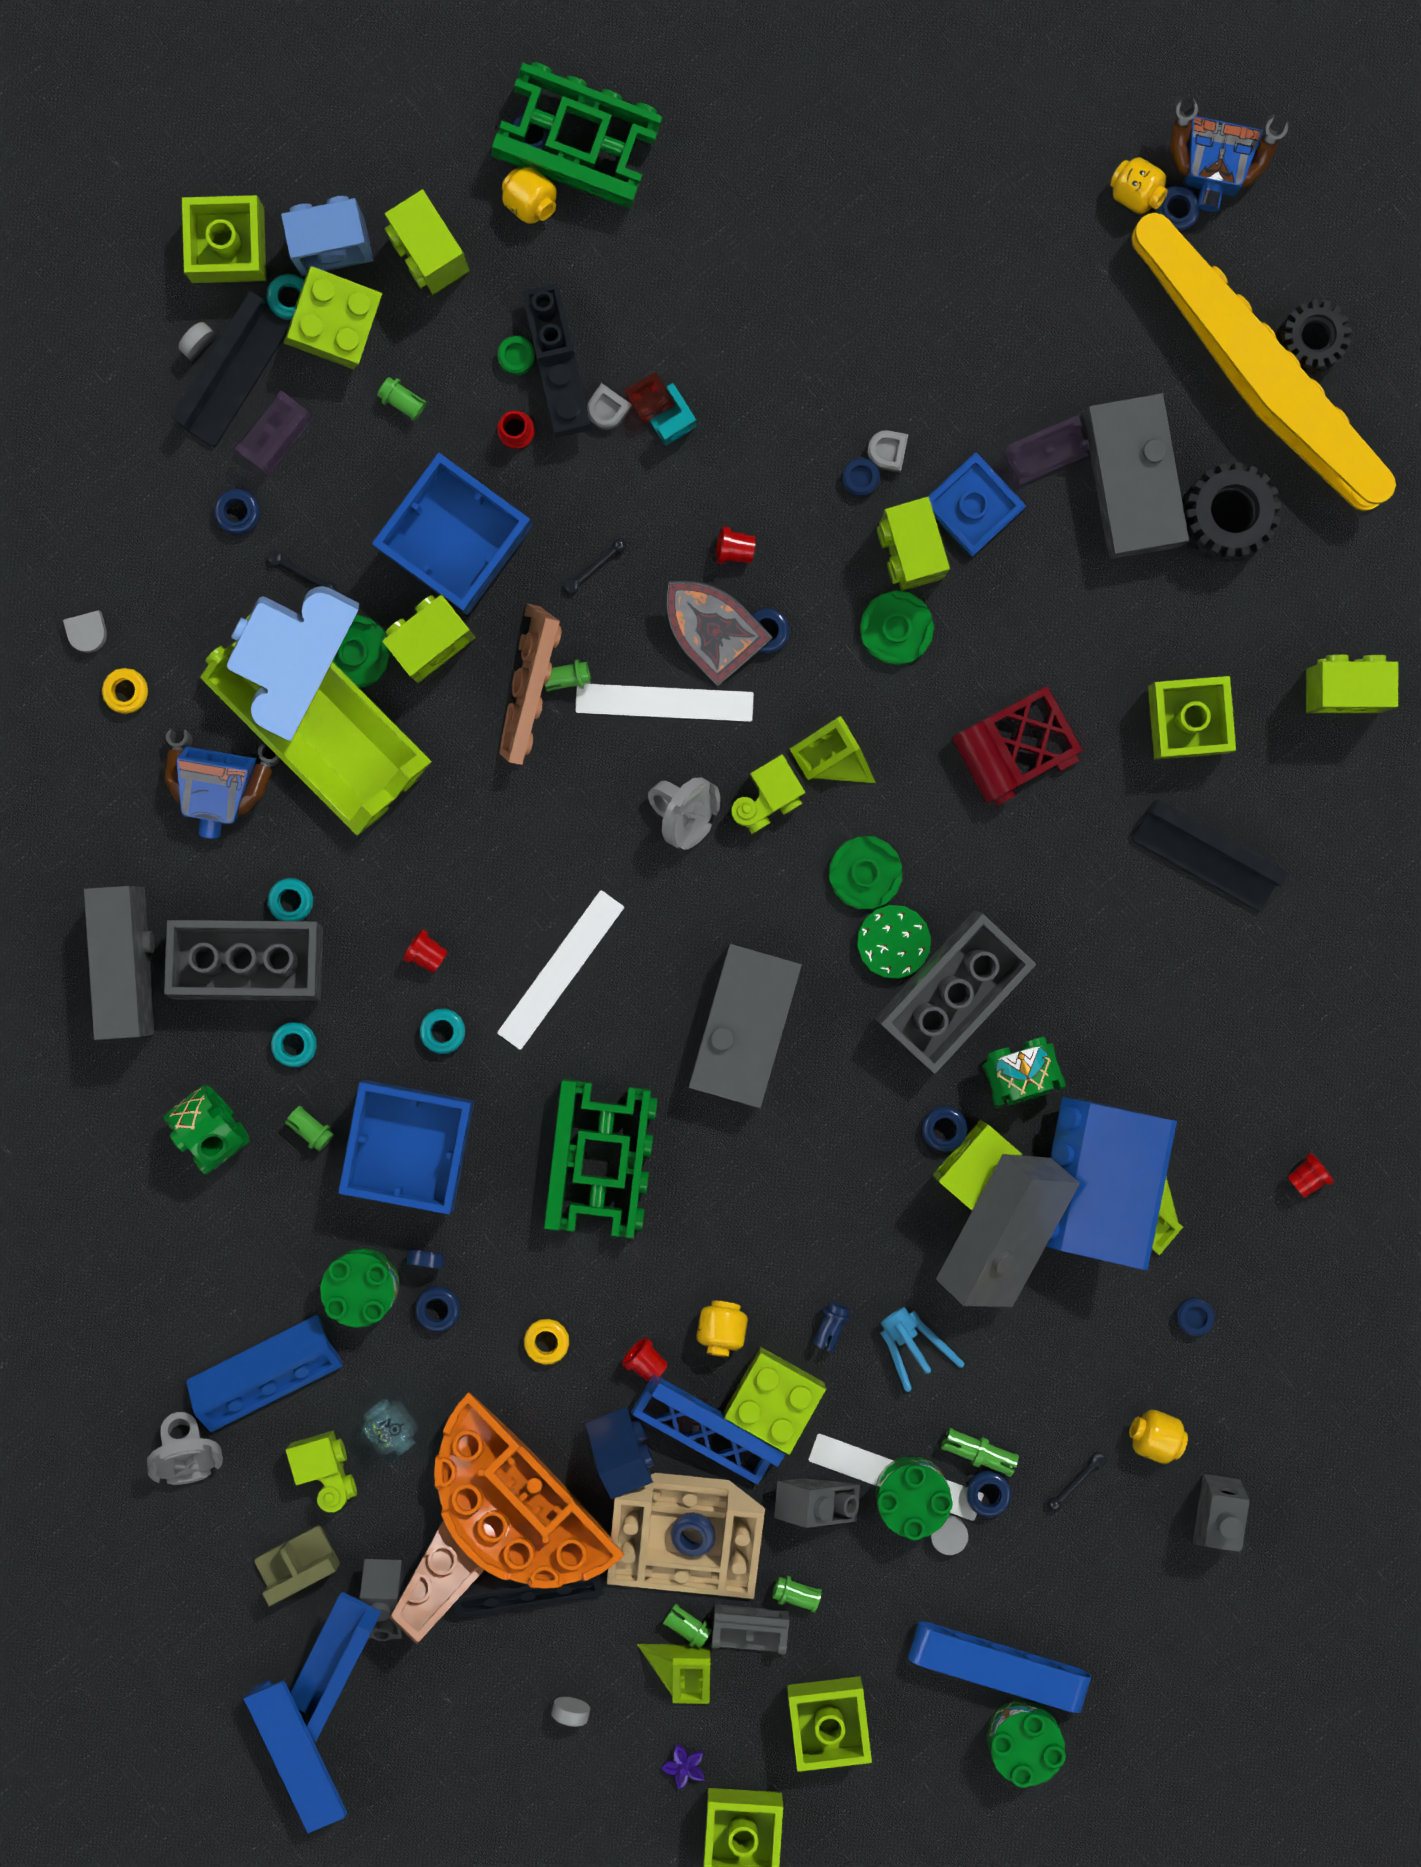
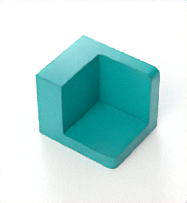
[643,383,697,446]

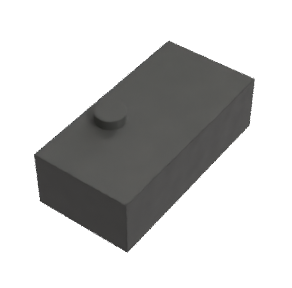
[1083,393,1189,560]
[84,886,155,1040]
[874,910,1036,1074]
[164,920,323,1001]
[689,944,802,1108]
[936,1154,1080,1307]

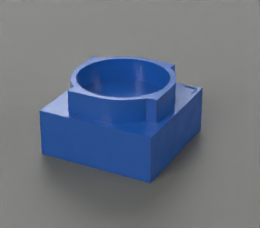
[372,452,533,615]
[339,1080,475,1214]

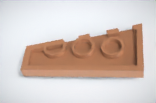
[499,603,561,765]
[389,1520,484,1644]

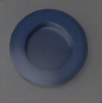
[842,458,880,497]
[406,1249,445,1269]
[1176,1297,1215,1336]

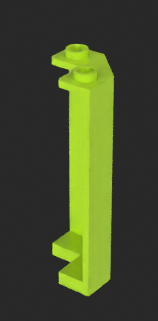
[200,615,432,836]

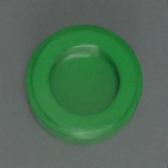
[497,336,535,375]

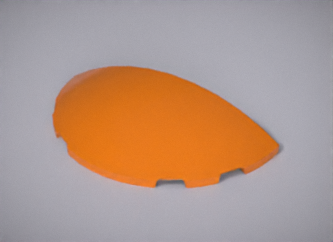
[434,1392,625,1588]

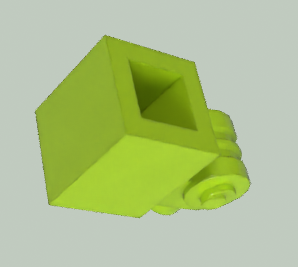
[732,754,806,834]
[286,1430,357,1512]

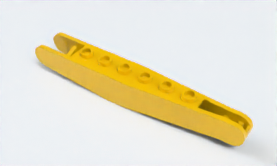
[1131,213,1396,511]

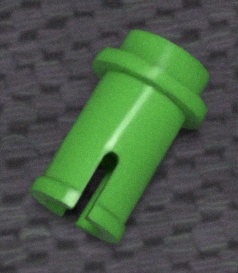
[377,377,427,421]
[545,659,591,692]
[285,1106,334,1152]
[772,1575,822,1613]
[663,1604,712,1649]

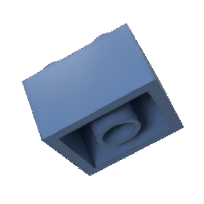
[281,196,374,276]

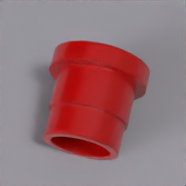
[497,411,535,449]
[716,526,755,564]
[402,928,448,974]
[1288,1152,1335,1198]
[621,1337,668,1383]

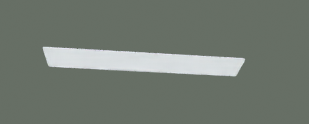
[576,684,754,721]
[497,890,624,1049]
[809,1434,984,1521]

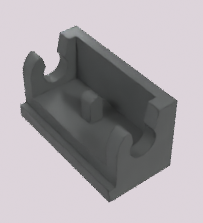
[711,1604,789,1654]

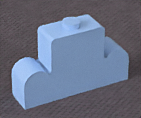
[227,586,359,741]

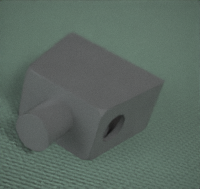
[1193,1473,1249,1552]

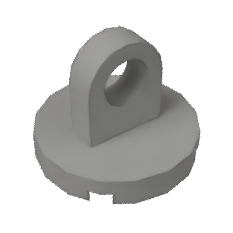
[648,777,720,850]
[147,1412,223,1485]

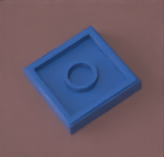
[929,452,1026,558]

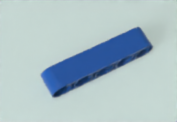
[907,1621,1092,1713]

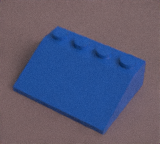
[1046,1097,1177,1270]

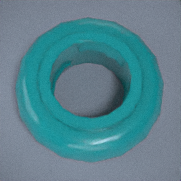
[266,274,304,320]
[268,878,313,921]
[420,1008,465,1054]
[271,1022,317,1068]

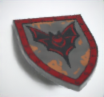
[667,581,772,686]

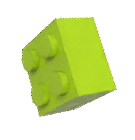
[384,189,470,295]
[182,195,266,283]
[284,266,382,370]
[876,496,950,591]
[382,594,476,683]
[1306,655,1398,713]
[1148,676,1236,760]
[933,1119,1022,1211]
[724,1347,826,1455]
[787,1676,872,1772]
[704,1788,783,1867]

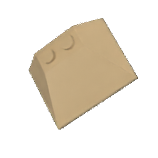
[607,1473,765,1599]

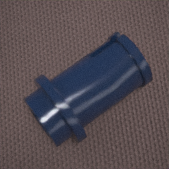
[812,1301,851,1352]

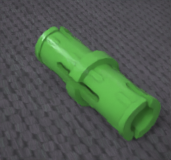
[941,1427,1019,1477]

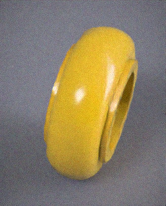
[102,668,148,714]
[524,1319,569,1365]

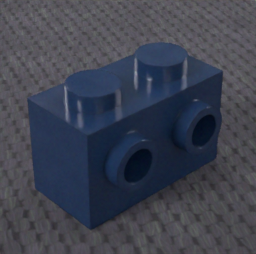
[585,1407,655,1499]

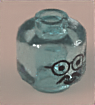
[362,1398,418,1456]

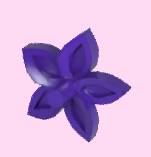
[661,1744,705,1789]

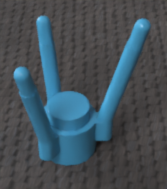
[880,1306,964,1392]

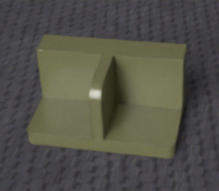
[255,1525,340,1606]

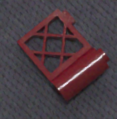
[951,686,1083,806]

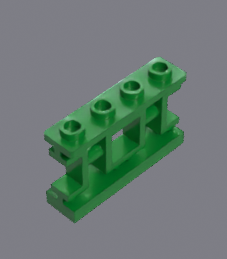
[491,62,663,209]
[544,1079,658,1239]

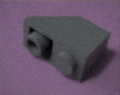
[774,1478,860,1528]
[360,1559,404,1641]

